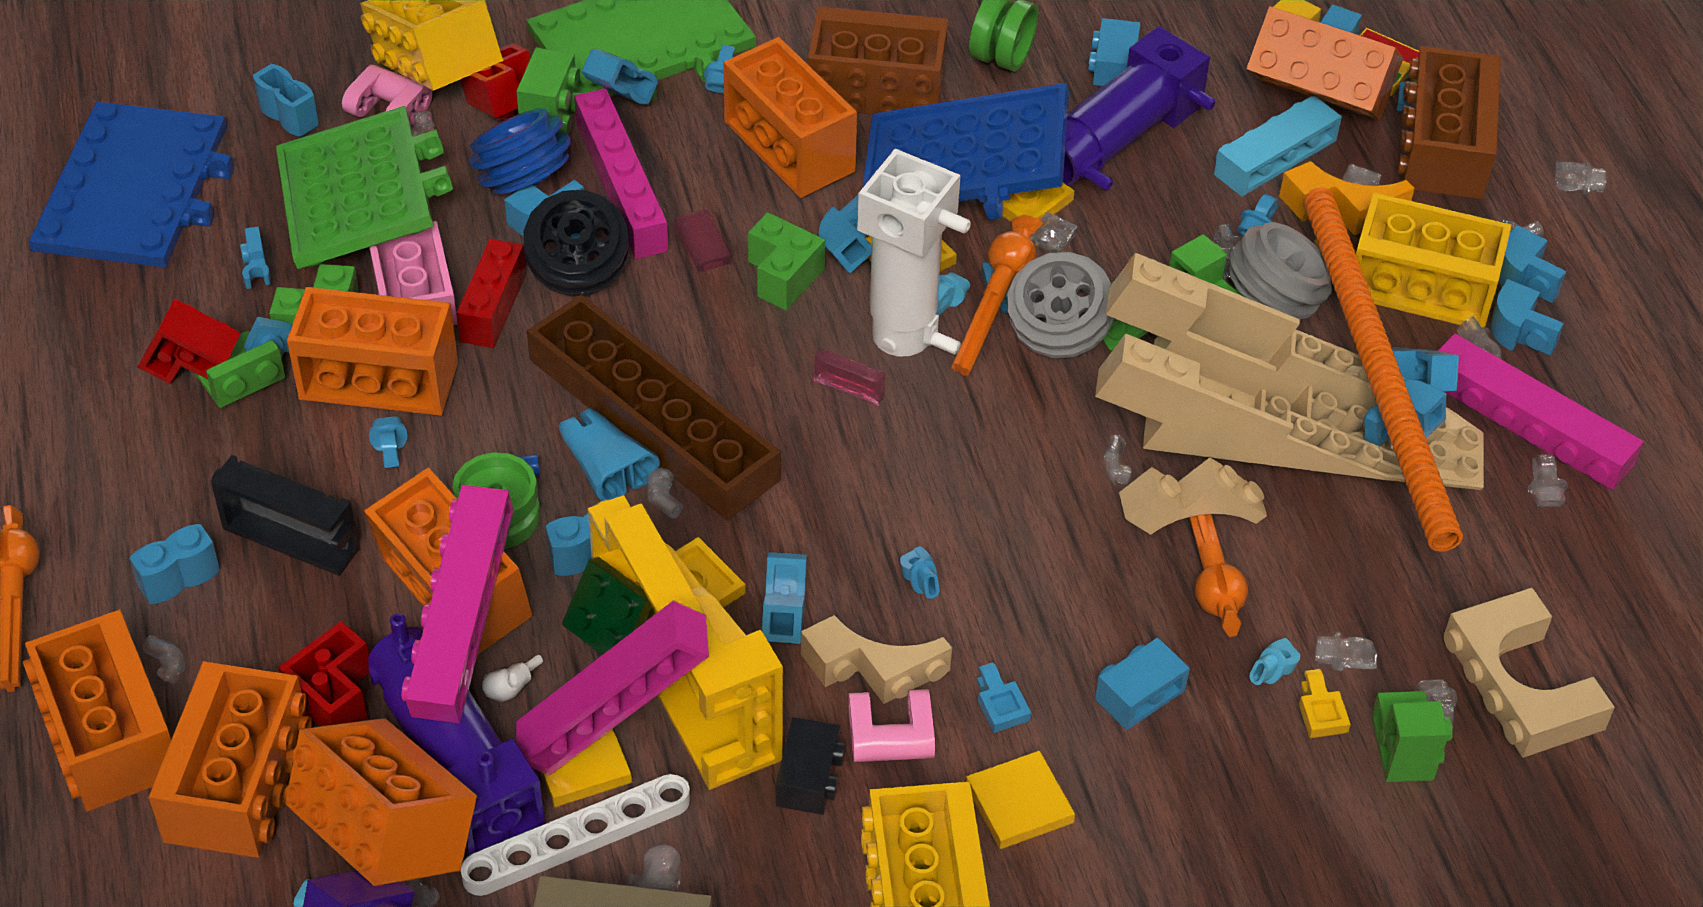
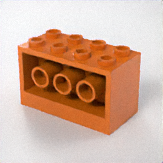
[1246,6,1403,121]
[723,37,857,198]
[287,287,458,416]
[364,467,533,655]
[22,609,171,812]
[148,661,312,858]
[285,718,477,886]

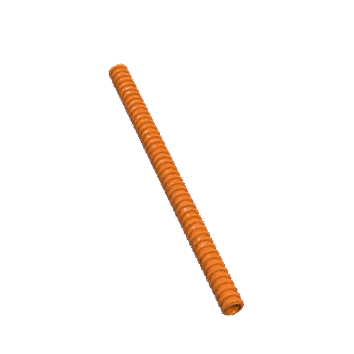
[1303,187,1463,552]

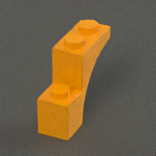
[1279,161,1415,235]

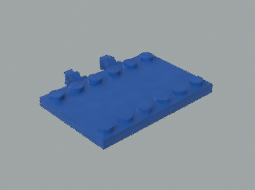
[862,83,1069,220]
[28,102,234,268]

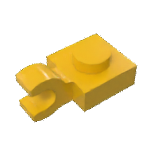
[1299,669,1351,738]

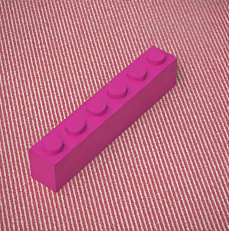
[574,88,668,259]
[1438,333,1644,490]
[402,485,514,724]
[516,601,709,775]

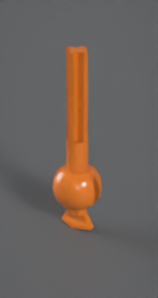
[951,215,1043,376]
[0,505,40,692]
[1189,514,1248,637]

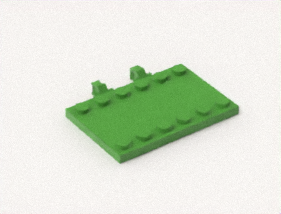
[526,0,756,101]
[276,106,453,269]

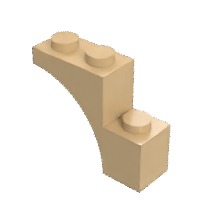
[1119,457,1267,535]
[801,615,952,704]

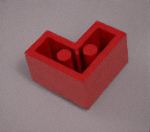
[460,43,530,119]
[137,298,241,384]
[278,621,369,727]

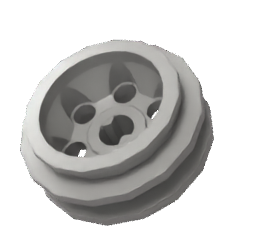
[1229,222,1332,319]
[1007,252,1114,358]

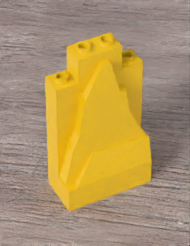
[588,495,783,790]

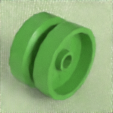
[969,0,1039,72]
[452,452,540,549]

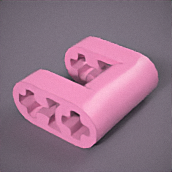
[342,64,432,126]
[848,689,935,762]

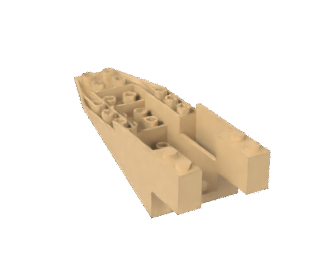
[1095,253,1484,490]

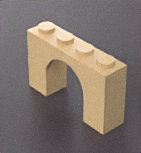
[1443,588,1615,758]

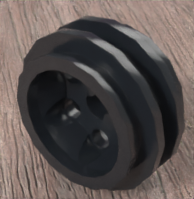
[523,190,629,296]

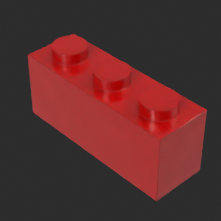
[456,238,526,348]

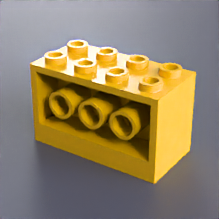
[360,0,503,91]
[1356,192,1511,331]
[861,782,990,907]

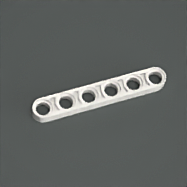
[461,774,690,896]

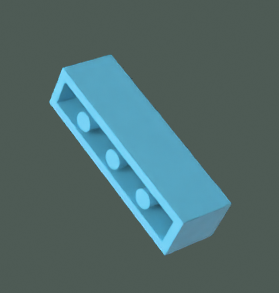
[1214,95,1342,197]

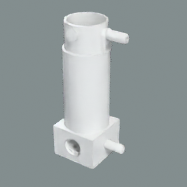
[857,149,971,356]

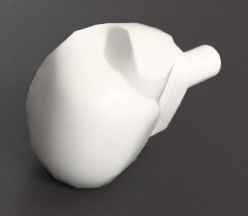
[482,655,543,702]

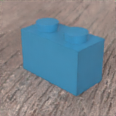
[1088,18,1140,86]
[1095,637,1190,730]

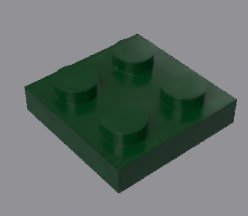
[562,557,652,655]

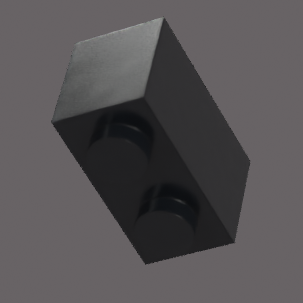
[776,717,846,815]

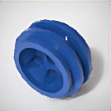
[468,108,572,194]

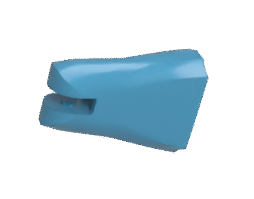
[558,407,660,501]

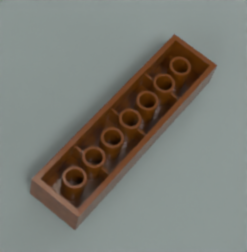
[527,294,781,520]

